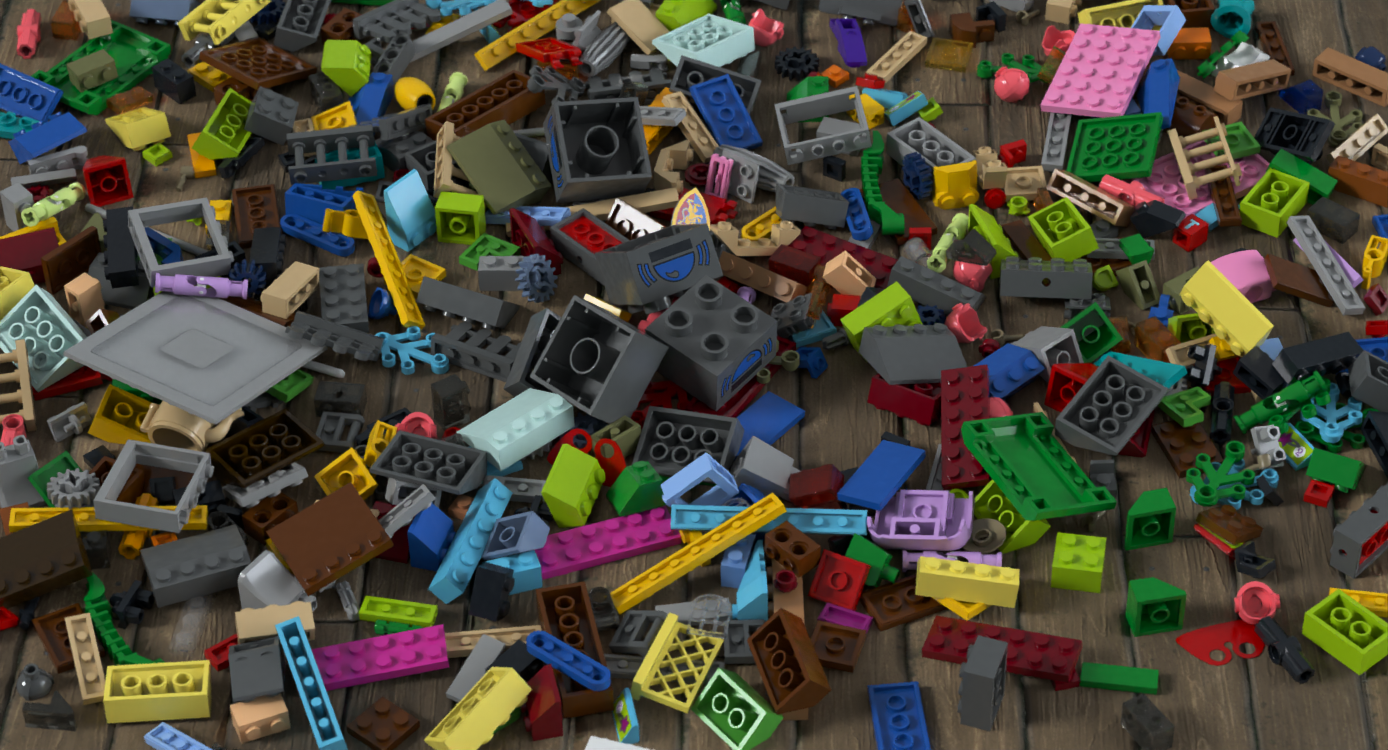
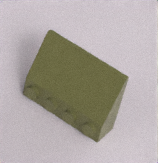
[446,119,552,215]

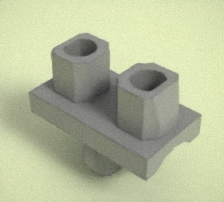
[47,402,93,442]
[1251,425,1286,468]

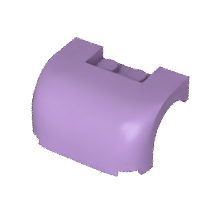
[867,490,975,551]

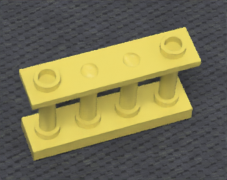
[178,0,271,45]

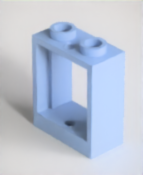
[1131,5,1186,56]
[661,452,739,507]

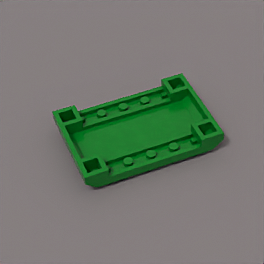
[31,20,171,115]
[961,412,1117,521]

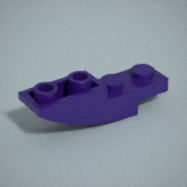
[829,18,867,68]

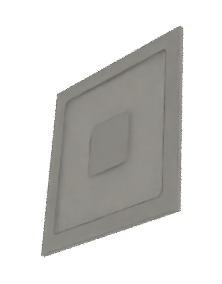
[63,291,328,424]

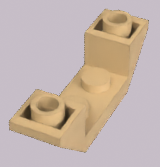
[654,140,694,196]
[973,147,1007,189]
[710,221,801,256]

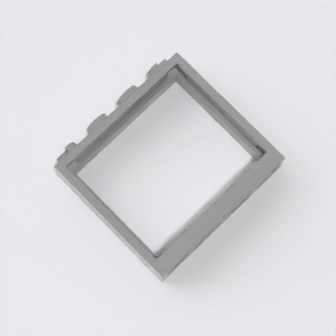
[774,86,872,165]
[128,197,234,288]
[93,439,214,533]

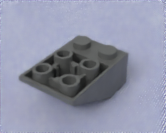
[229,636,286,702]

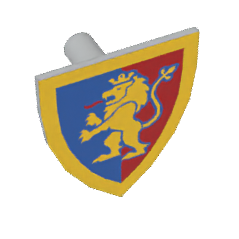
[671,187,710,231]

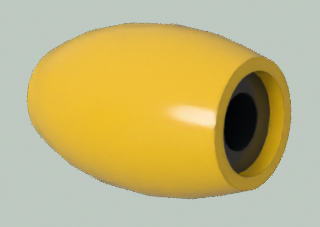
[394,77,436,110]

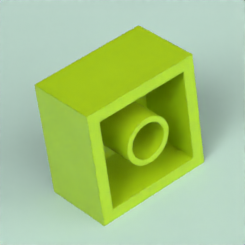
[435,191,486,245]
[1051,532,1107,593]

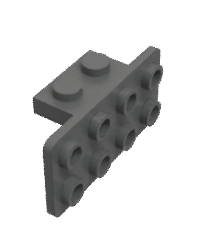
[818,0,902,26]

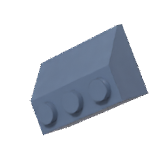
[129,0,201,26]

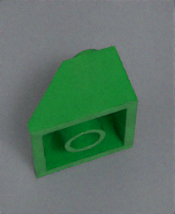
[787,76,829,122]
[1059,302,1123,363]
[1306,448,1367,493]
[606,461,666,517]
[1124,488,1176,551]
[1125,577,1187,637]

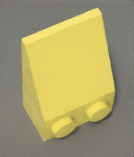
[105,107,171,151]

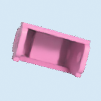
[1211,250,1276,303]

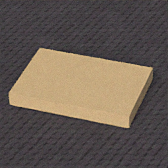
[607,0,670,55]

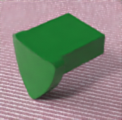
[1119,234,1154,264]

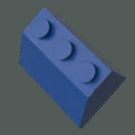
[8,112,87,164]
[974,343,1046,401]

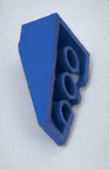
[1136,58,1180,129]
[348,72,394,134]

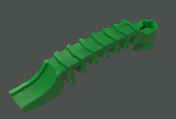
[861,131,905,235]
[84,572,165,666]

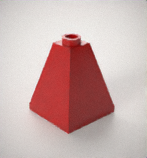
[83,155,134,207]
[1044,363,1099,413]

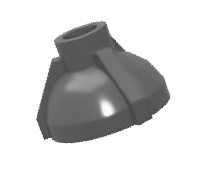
[16,664,55,701]

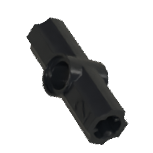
[1210,381,1235,444]
[1254,616,1315,684]

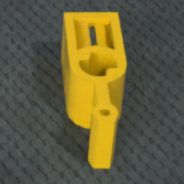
[846,87,885,130]
[322,209,382,239]
[1361,235,1388,290]
[364,420,397,479]

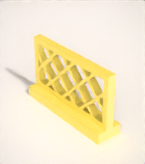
[631,612,724,714]

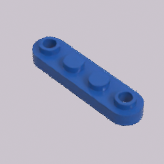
[841,188,874,241]
[280,214,355,257]
[526,631,611,691]

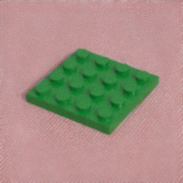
[1067,112,1163,182]

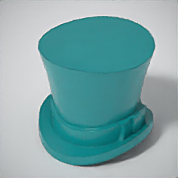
[1211,0,1255,39]

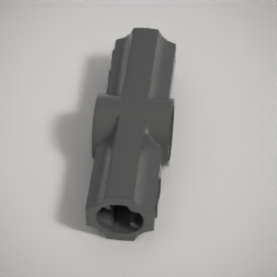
[181,31,235,69]

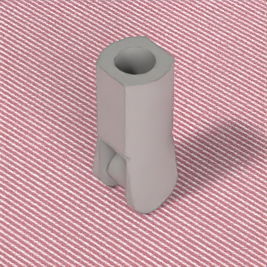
[630,54,668,72]

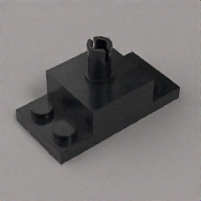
[1254,107,1335,165]

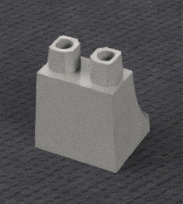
[1011,326,1084,383]
[0,435,47,508]
[729,436,802,502]
[237,550,317,612]

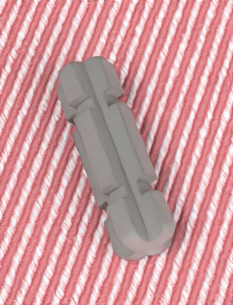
[336,581,360,621]

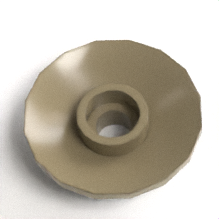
[962,518,1006,554]

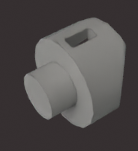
[556,13,583,41]

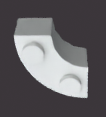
[1211,42,1270,77]

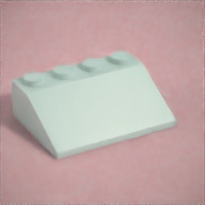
[652,14,755,67]
[0,285,87,392]
[456,388,575,471]

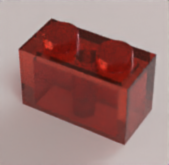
[769,244,821,290]
[789,464,844,509]

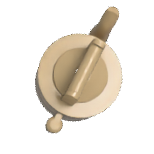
[140,401,245,452]

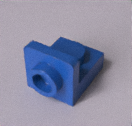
[796,347,828,378]

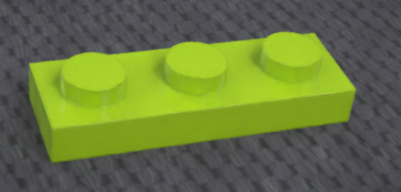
[359,595,438,628]

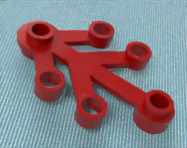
[630,380,689,429]

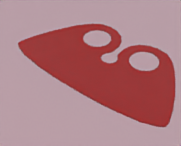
[547,428,626,487]
[1176,619,1265,666]

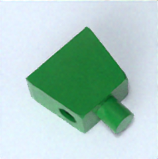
[845,533,900,587]

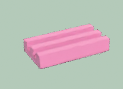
[705,153,734,200]

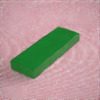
[1080,662,1159,695]

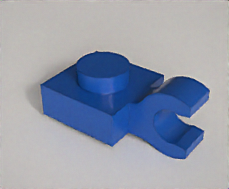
[1147,294,1174,332]

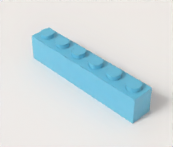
[428,478,513,604]
[275,616,348,750]

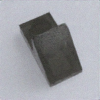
[946,229,997,266]
[22,690,77,731]

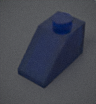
[1278,79,1324,115]

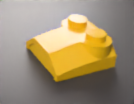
[932,160,979,210]
[314,447,378,500]

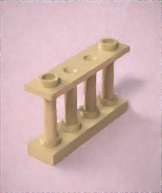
[1167,116,1242,200]
[433,121,488,207]
[0,339,37,432]

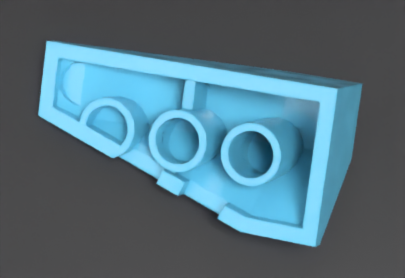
[732,540,768,621]

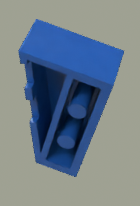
[285,183,363,225]

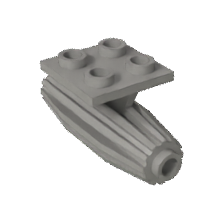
[569,10,631,77]
[713,144,795,204]

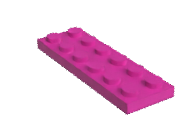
[535,506,681,580]
[297,624,449,696]

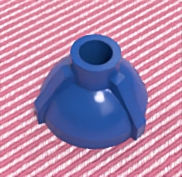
[368,287,397,319]

